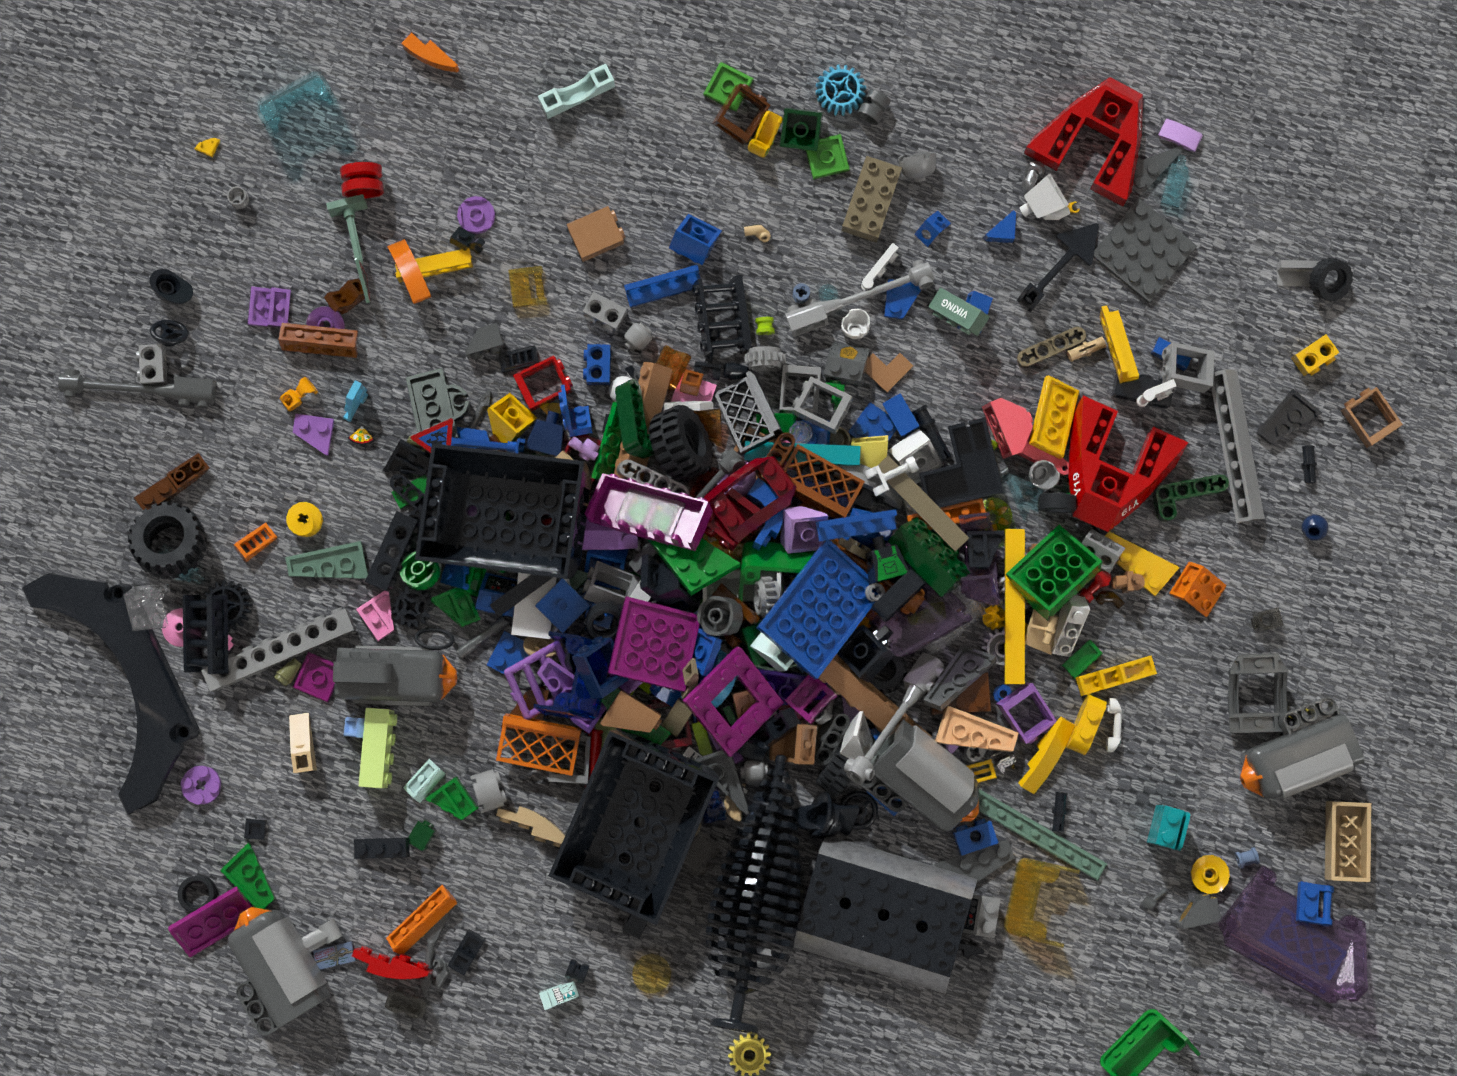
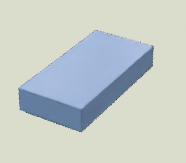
[344,717,365,738]

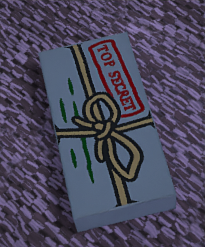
[313,941,356,969]

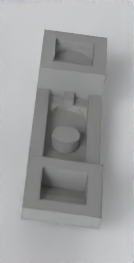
[833,464,904,509]

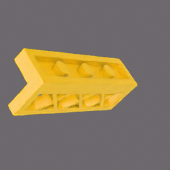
[395,248,473,283]
[1100,306,1139,383]

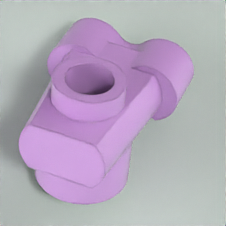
[568,436,600,461]

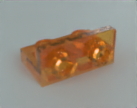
[656,345,691,391]

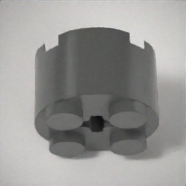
[697,596,743,636]

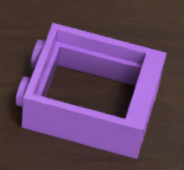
[996,682,1057,744]

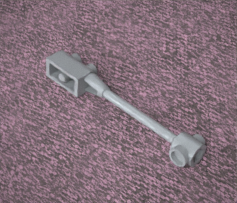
[785,260,934,337]
[844,652,945,784]

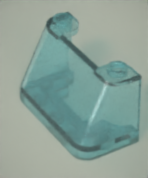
[256,71,338,136]

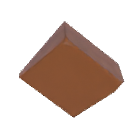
[679,369,704,396]

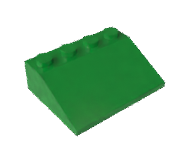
[1006,525,1102,621]

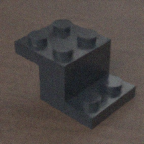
[640,554,701,609]

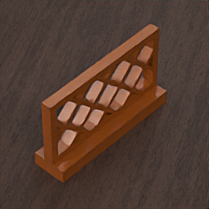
[783,444,865,519]

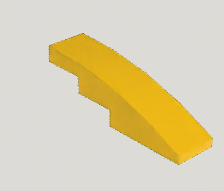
[1076,656,1157,696]
[1018,717,1075,794]

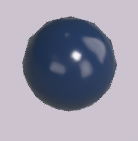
[1301,514,1329,541]

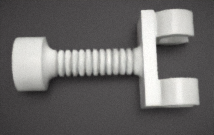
[865,456,919,496]

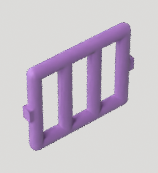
[504,641,574,720]

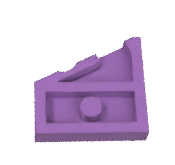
[293,414,334,456]

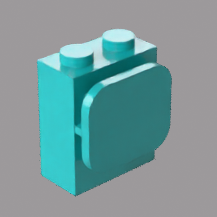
[1147,805,1190,851]

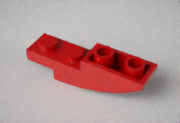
[352,946,433,979]

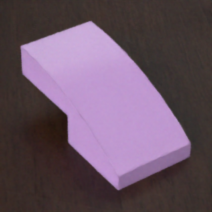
[1159,119,1203,152]

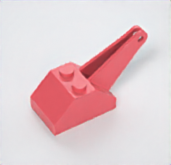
[982,398,1069,476]

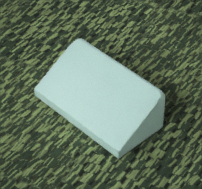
[403,759,446,803]

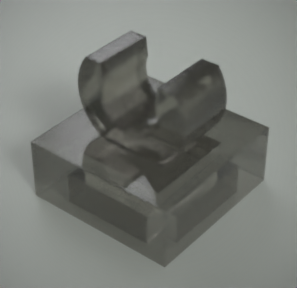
[991,751,1017,774]

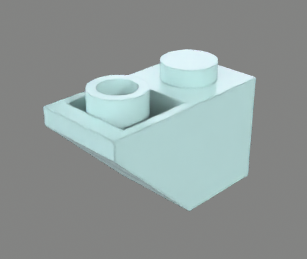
[750,633,794,671]

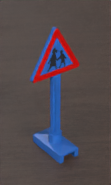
[410,418,525,453]

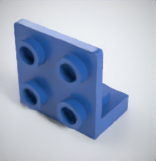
[558,385,593,437]

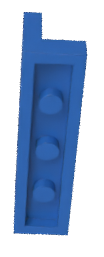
[624,265,700,307]
[815,509,897,541]

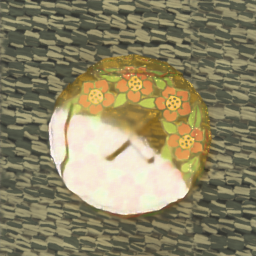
[632,954,671,993]

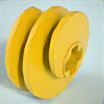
[286,502,323,537]

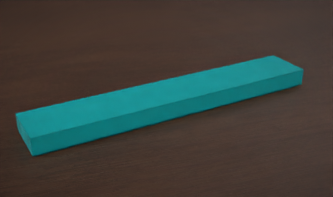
[744,441,861,466]

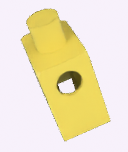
[851,435,888,468]

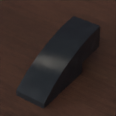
[749,707,801,747]

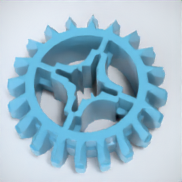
[815,64,866,116]

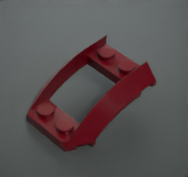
[704,456,797,543]

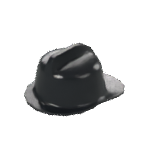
[149,269,193,304]

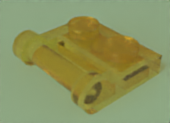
[508,266,547,308]

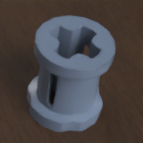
[793,283,810,304]
[1235,847,1260,869]

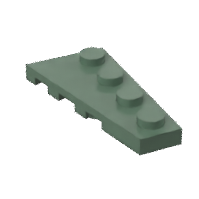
[285,541,368,579]

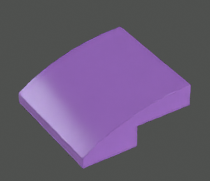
[247,286,291,327]

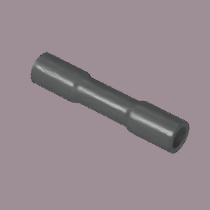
[456,616,509,659]

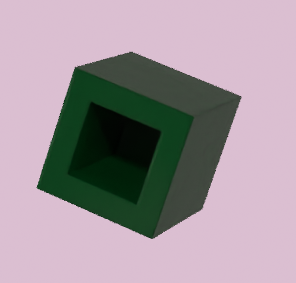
[409,819,437,851]

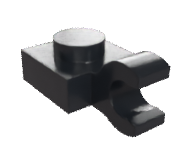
[449,227,485,254]

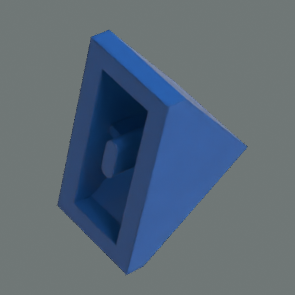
[983,210,1016,243]

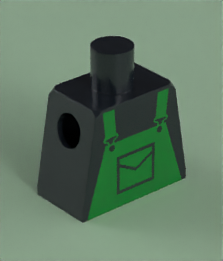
[865,536,909,585]

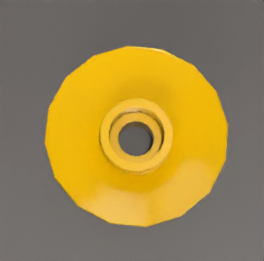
[1191,855,1230,894]

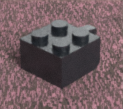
[837,625,895,683]

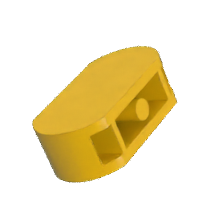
[1066,694,1107,755]

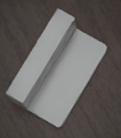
[1277,260,1319,287]

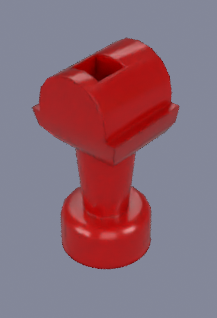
[1078,571,1111,603]

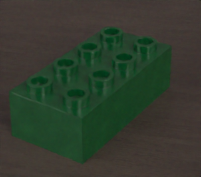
[888,518,970,597]

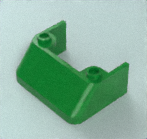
[738,540,817,601]
[1100,1009,1201,1076]

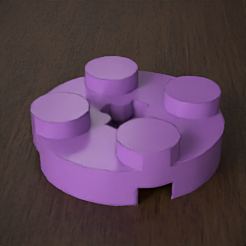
[181,766,221,805]

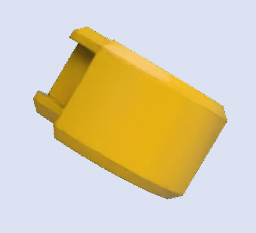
[748,111,783,158]

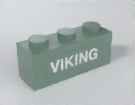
[928,287,990,336]

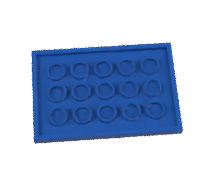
[757,540,885,680]

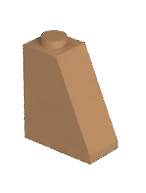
[600,689,662,732]

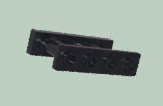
[692,275,752,357]
[183,595,229,674]

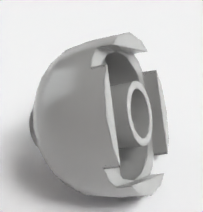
[898,152,936,182]

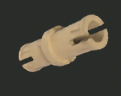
[1066,336,1106,362]

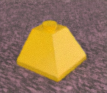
[487,393,537,443]

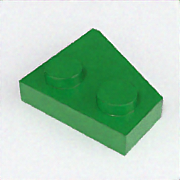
[430,588,480,628]
[425,776,479,820]

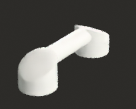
[1106,698,1122,753]

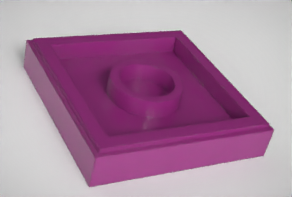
[293,652,335,703]

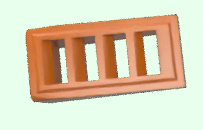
[234,523,277,562]

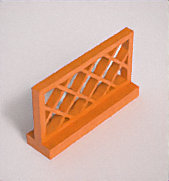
[496,713,582,776]

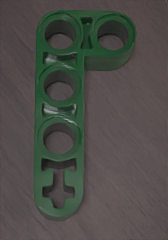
[615,379,655,459]
[1153,474,1229,522]

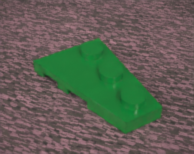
[220,842,276,909]

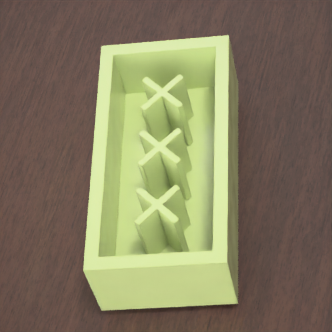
[359,708,397,788]

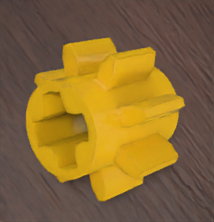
[982,605,1005,630]

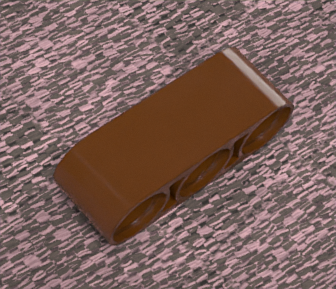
[758,433,795,486]

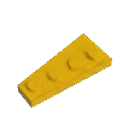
[1105,531,1180,596]

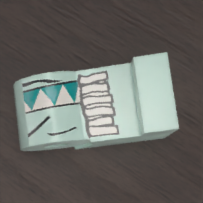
[539,981,579,1010]

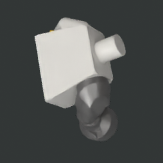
[1020,161,1080,220]

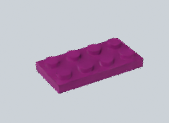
[168,886,253,957]

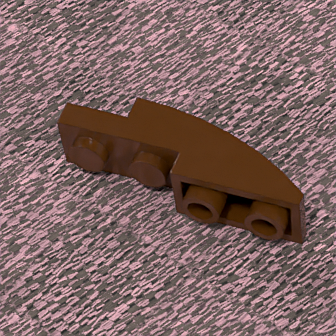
[134,453,210,511]

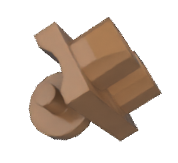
[1111,571,1145,593]

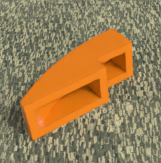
[401,33,459,73]

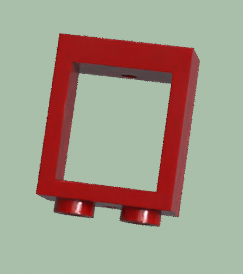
[513,355,573,412]

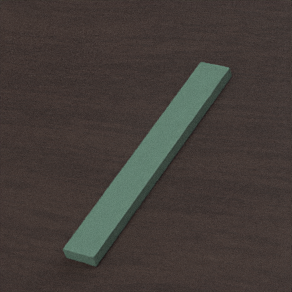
[979,789,1107,881]

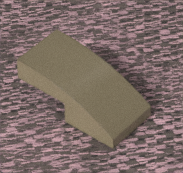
[681,658,699,699]
[662,697,692,737]

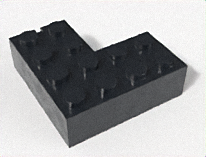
[919,417,1004,508]

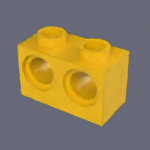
[1291,334,1339,376]

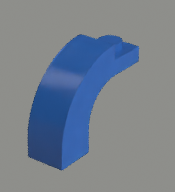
[746,478,783,551]

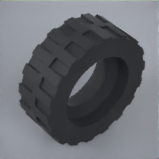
[1309,257,1353,301]

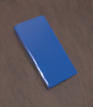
[1151,337,1191,371]

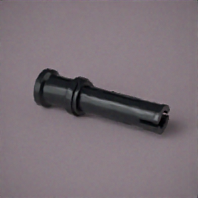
[912,405,952,461]

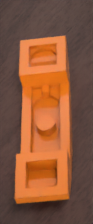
[387,239,431,304]

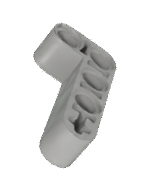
[616,459,689,518]

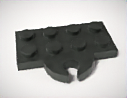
[405,368,470,449]

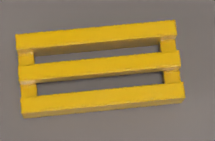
[967,759,997,783]

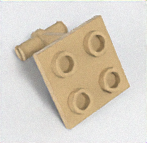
[1025,609,1059,655]

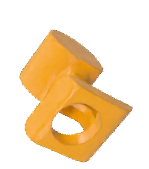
[279,377,319,411]

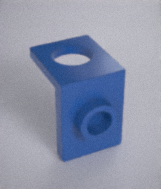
[914,211,951,247]

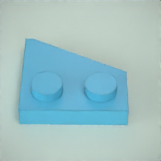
[343,380,368,422]

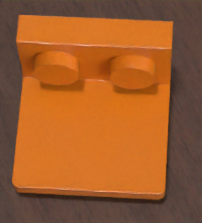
[1169,561,1226,617]

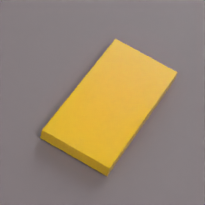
[1029,375,1079,459]

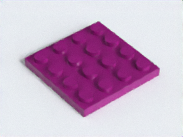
[608,596,700,692]

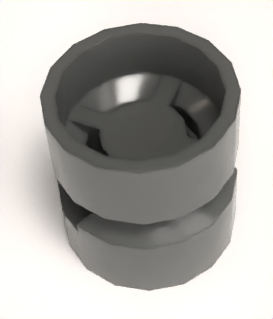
[857,89,891,125]

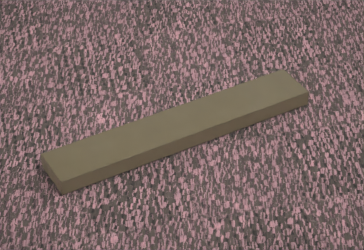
[878,455,969,552]

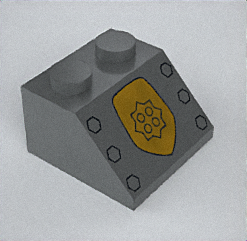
[824,342,870,386]
[1175,893,1222,929]

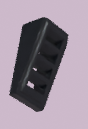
[499,345,539,373]

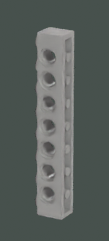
[201,607,357,692]

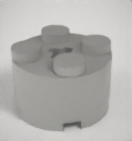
[470,769,507,814]

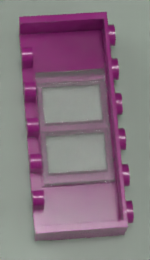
[585,473,713,551]

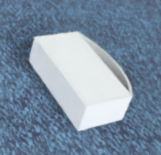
[511,573,571,639]

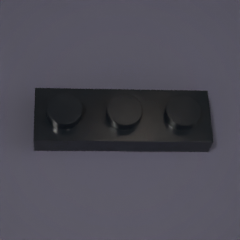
[354,837,410,859]

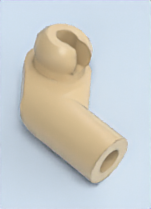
[744,225,771,242]

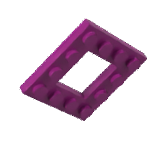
[682,646,784,757]

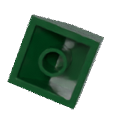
[780,107,824,151]

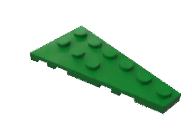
[628,500,740,596]

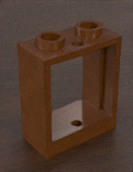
[712,83,771,145]

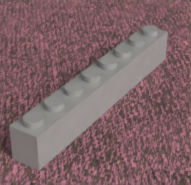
[1211,369,1265,523]

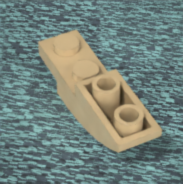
[496,806,565,847]

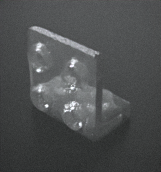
[123,584,170,631]

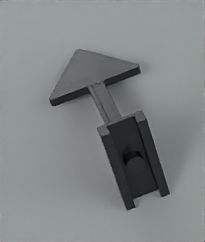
[1017,223,1099,312]

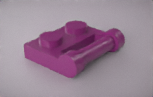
[785,675,837,725]

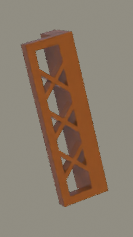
[278,323,358,358]

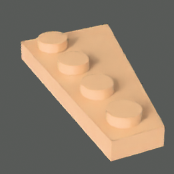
[935,706,1019,752]

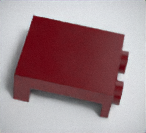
[704,487,761,551]

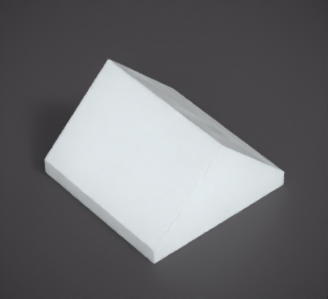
[840,711,873,759]

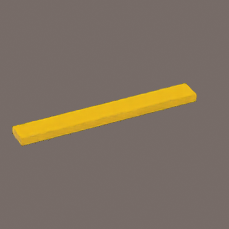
[1004,529,1025,684]

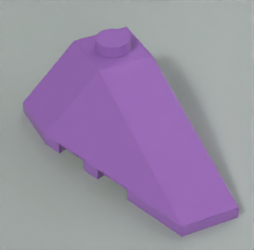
[583,514,638,550]
[537,657,606,733]

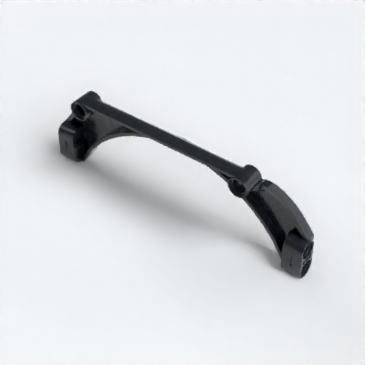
[22,573,200,815]

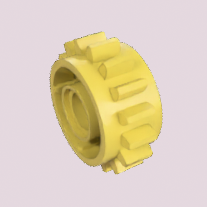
[728,1033,771,1076]

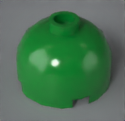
[400,552,440,591]

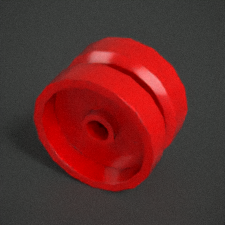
[340,162,384,199]

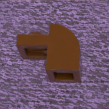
[324,278,370,315]

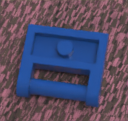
[1296,881,1334,926]

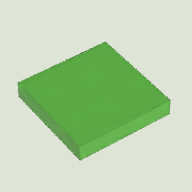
[703,62,754,112]
[806,134,850,179]

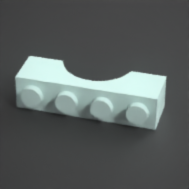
[538,64,615,119]

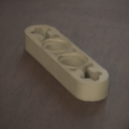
[1017,327,1086,368]

